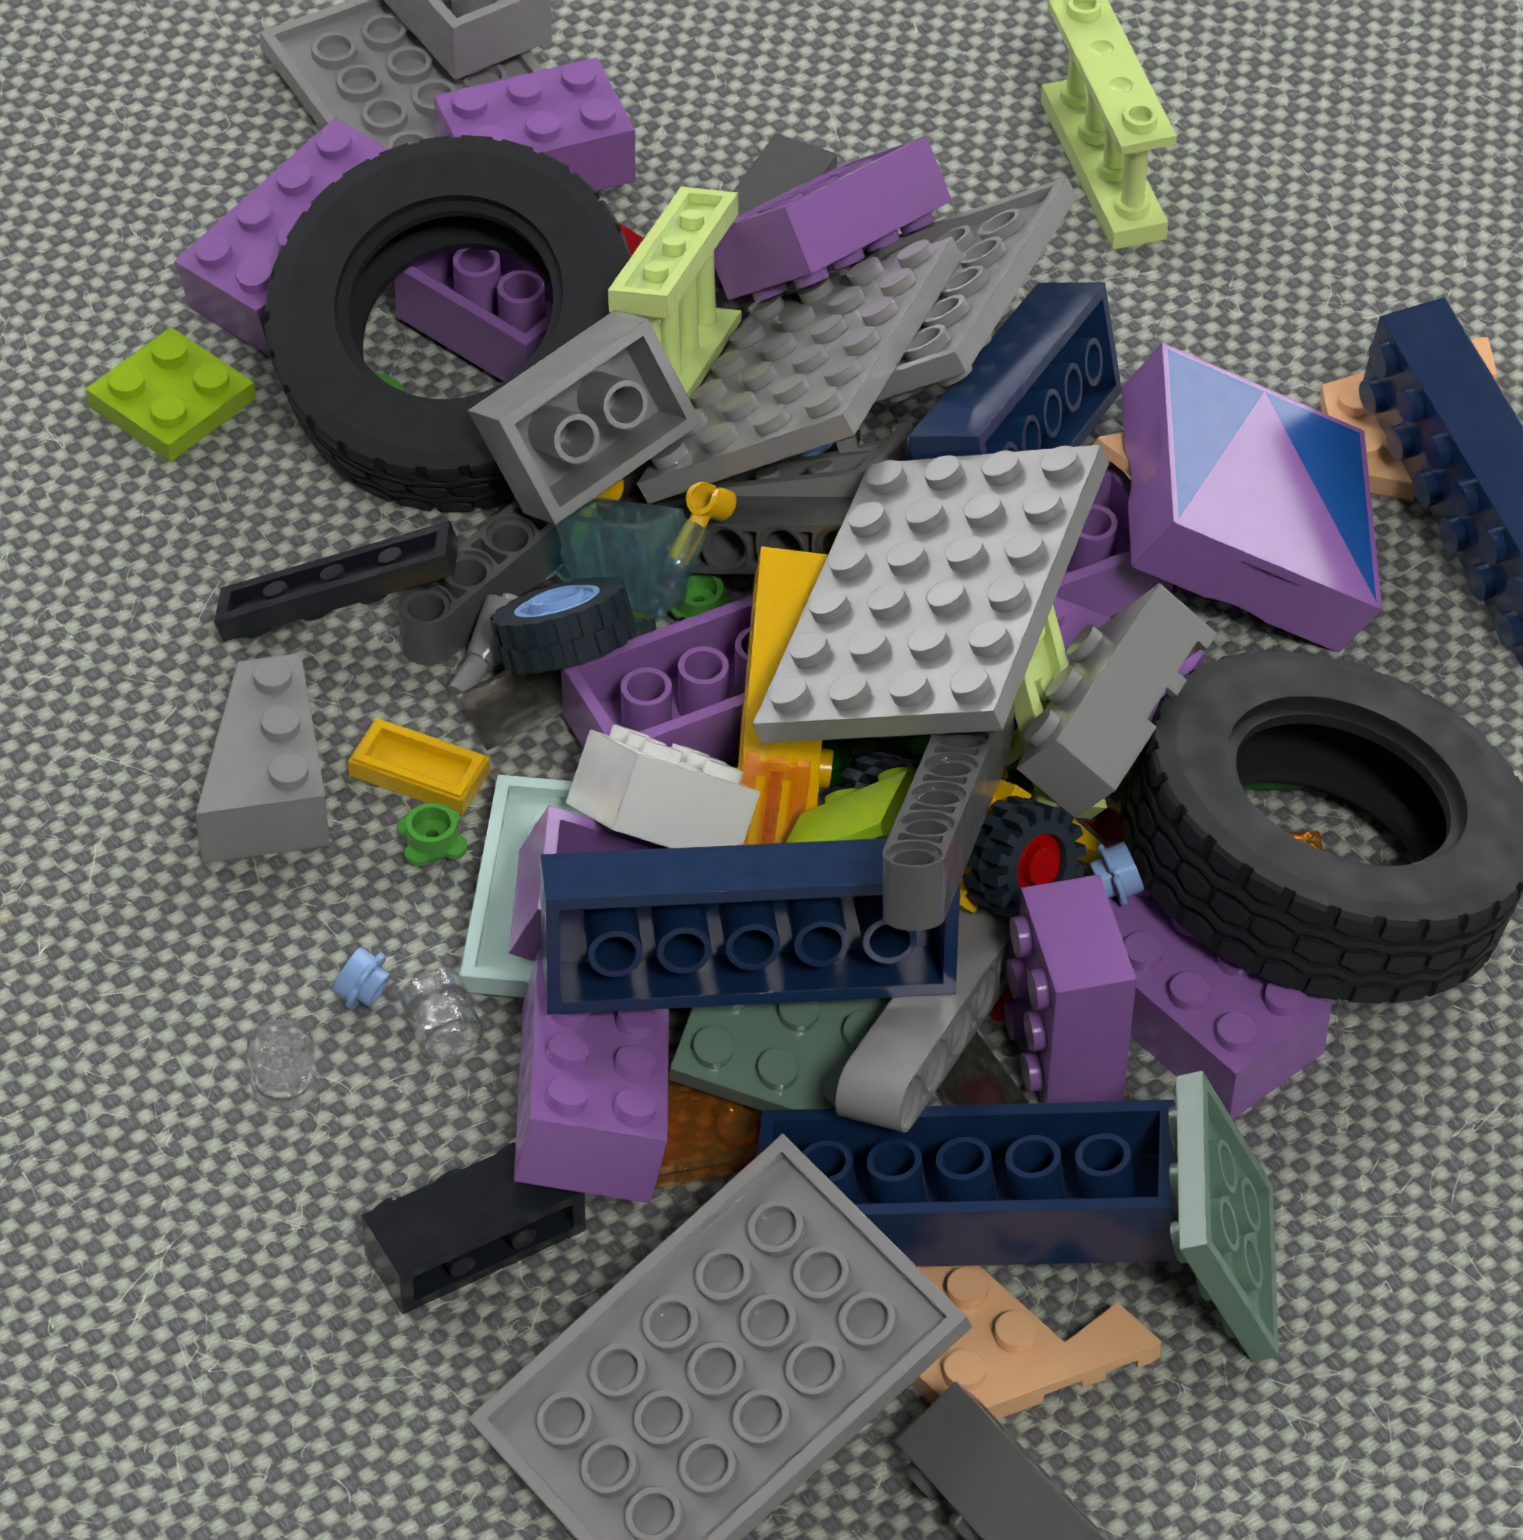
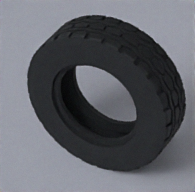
[265,135,631,512]
[1120,650,1523,1004]

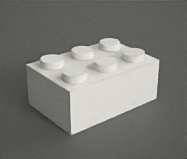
[566,724,760,848]

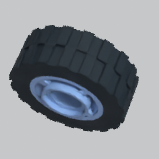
[490,576,637,674]

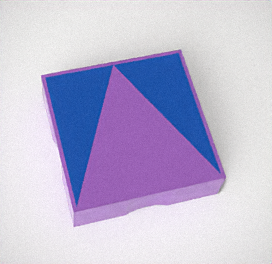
[1122,343,1382,653]

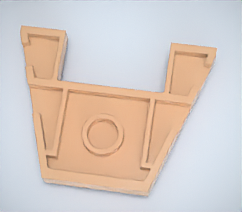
[910,1265,1162,1419]

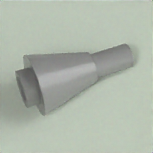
[447,593,519,701]

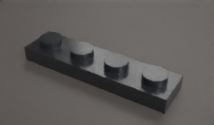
[214,521,459,642]

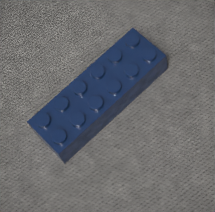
[906,282,1122,460]
[1359,297,1523,668]
[540,838,960,1014]
[757,1100,1179,1267]

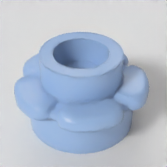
[1089,842,1144,906]
[332,947,391,1009]

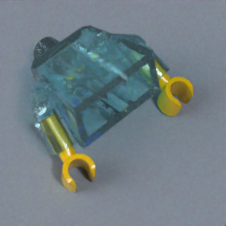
[556,478,737,638]

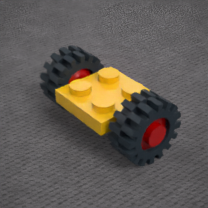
[831,751,1086,919]

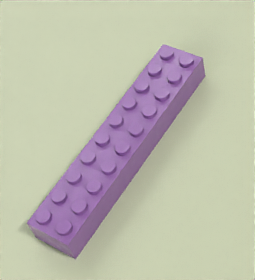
[561,464,1173,761]

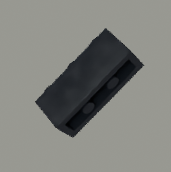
[361,1142,586,1315]

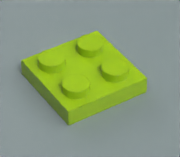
[85,327,256,463]

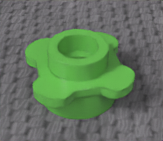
[397,802,468,866]

